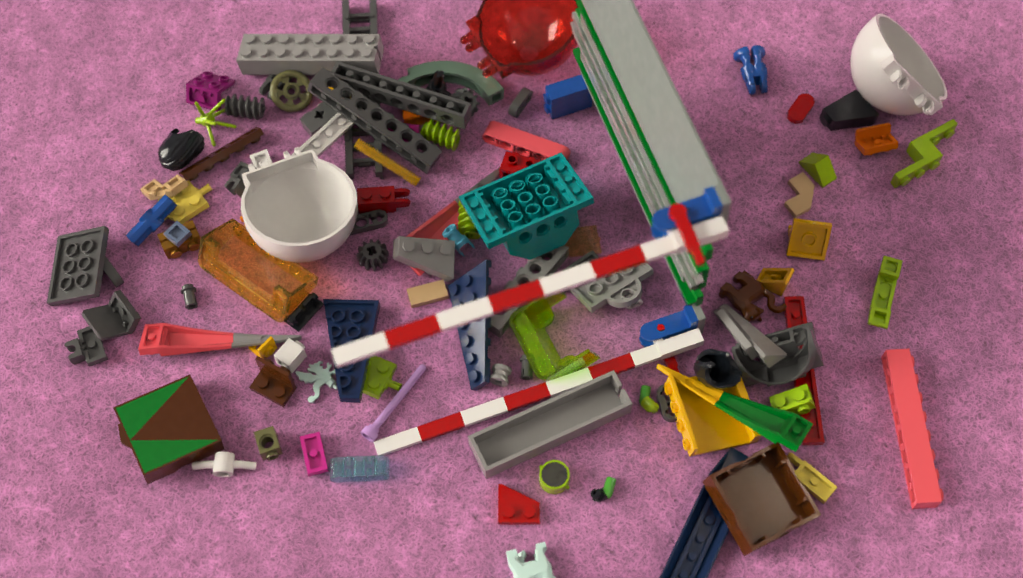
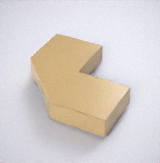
[784,172,815,218]
[140,175,189,200]

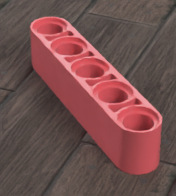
[482,121,571,161]

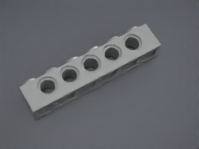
[488,245,569,338]

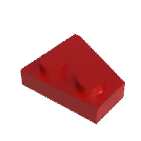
[498,484,540,525]

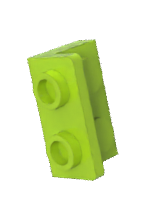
[769,384,815,414]

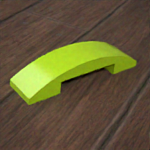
[868,256,903,329]

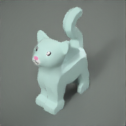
[506,542,556,578]

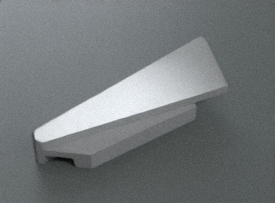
[713,304,787,368]

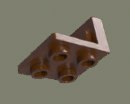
[249,356,296,408]

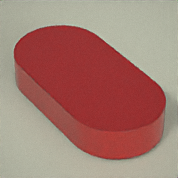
[787,93,815,124]

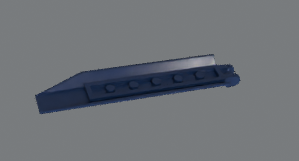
[659,447,749,578]

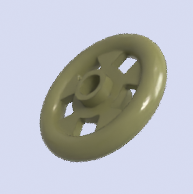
[270,70,313,112]

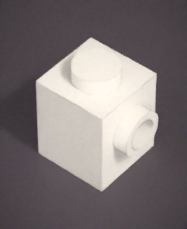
[274,338,307,374]

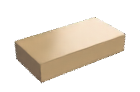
[407,279,449,308]

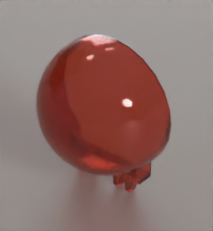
[460,0,578,79]

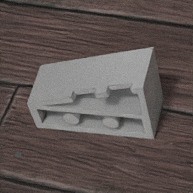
[393,236,455,282]

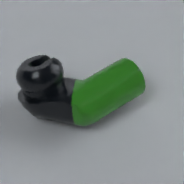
[591,477,616,502]

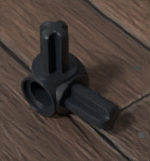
[426,70,452,97]

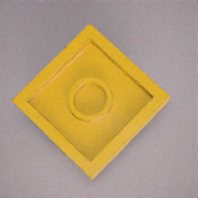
[786,218,832,261]

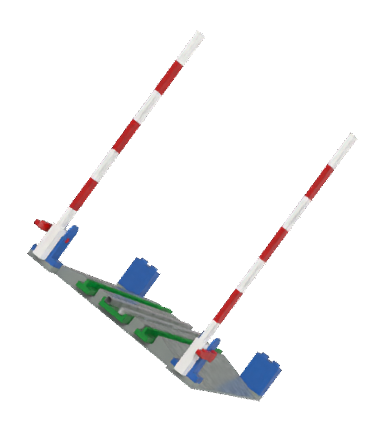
[331,0,732,457]

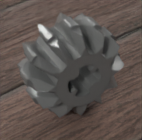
[451,87,480,117]
[356,239,389,272]

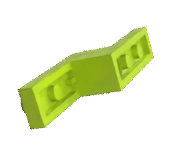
[890,119,958,188]

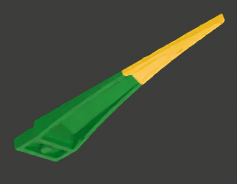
[656,364,813,452]

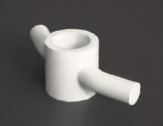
[192,451,256,477]

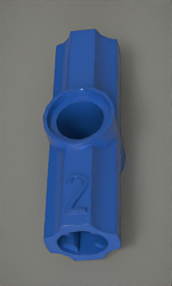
[126,194,177,246]

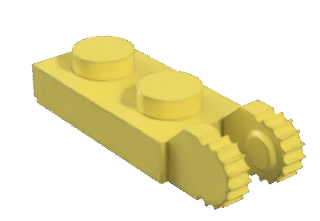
[787,453,837,504]

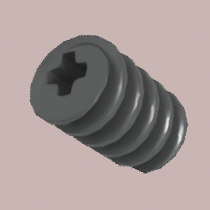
[225,94,265,120]

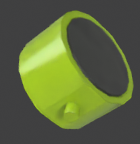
[539,460,570,494]

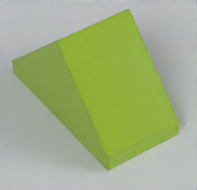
[798,152,837,188]

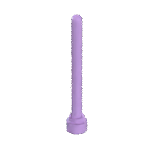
[360,364,426,442]

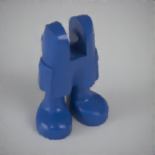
[733,45,768,95]

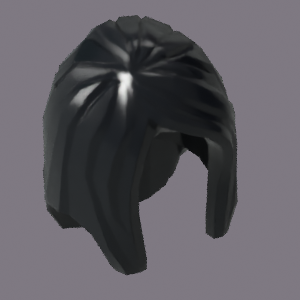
[158,128,205,171]
[693,349,742,389]

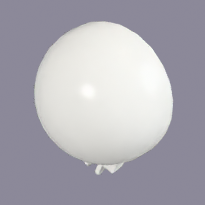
[850,14,948,116]
[241,147,358,263]

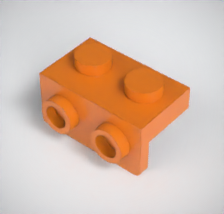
[855,123,899,156]

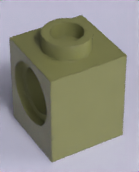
[254,426,283,461]

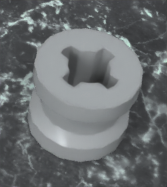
[490,364,512,387]

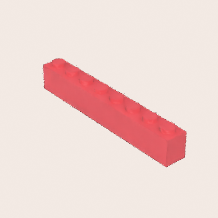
[881,348,944,509]

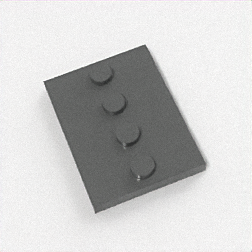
[47,226,109,306]

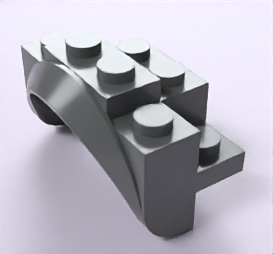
[732,322,824,387]

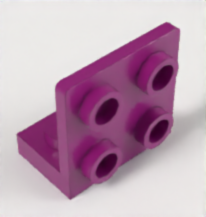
[186,71,235,112]

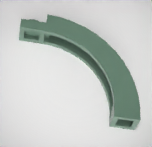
[398,61,504,106]

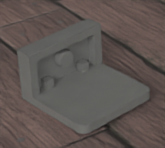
[82,290,141,340]

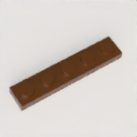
[179,127,264,181]

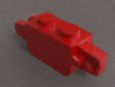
[357,186,411,214]

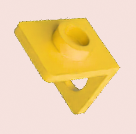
[248,336,277,358]

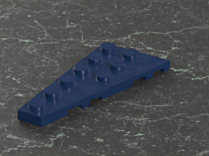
[448,259,492,391]
[323,299,380,403]

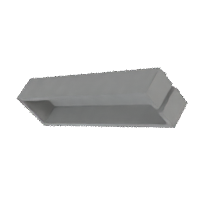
[236,34,384,75]
[468,370,633,479]

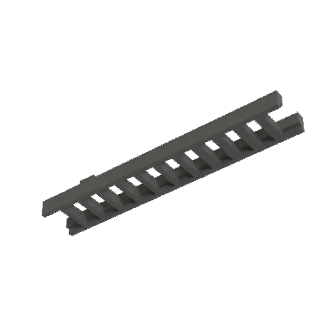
[342,0,384,179]

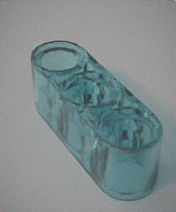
[330,455,389,483]

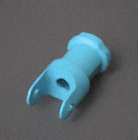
[442,223,475,257]

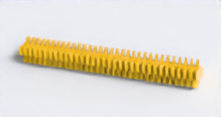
[354,138,421,186]

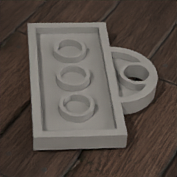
[570,263,654,313]

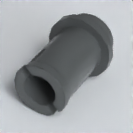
[180,284,198,310]
[520,354,535,380]

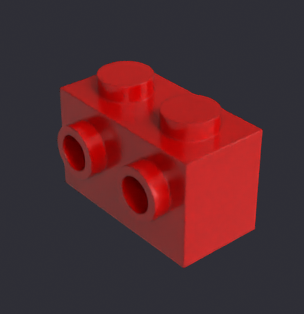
[499,151,541,178]

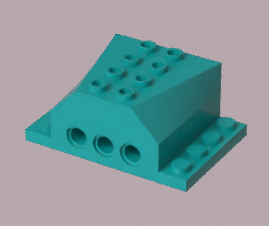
[459,152,595,260]

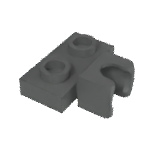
[224,162,257,198]
[64,326,108,367]

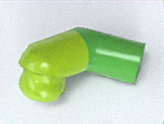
[639,385,659,413]

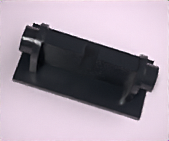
[284,292,324,332]

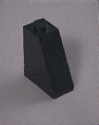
[819,89,879,131]

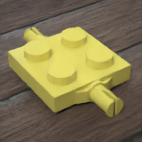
[158,180,212,224]

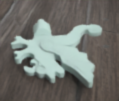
[295,361,338,403]

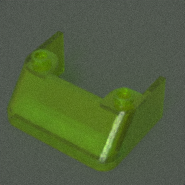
[509,292,600,381]

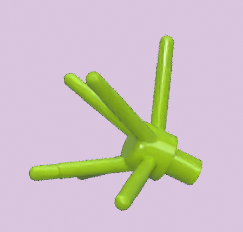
[194,99,237,146]

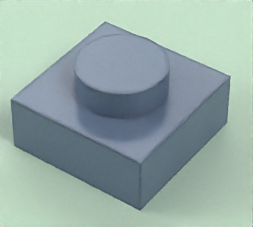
[163,221,192,247]

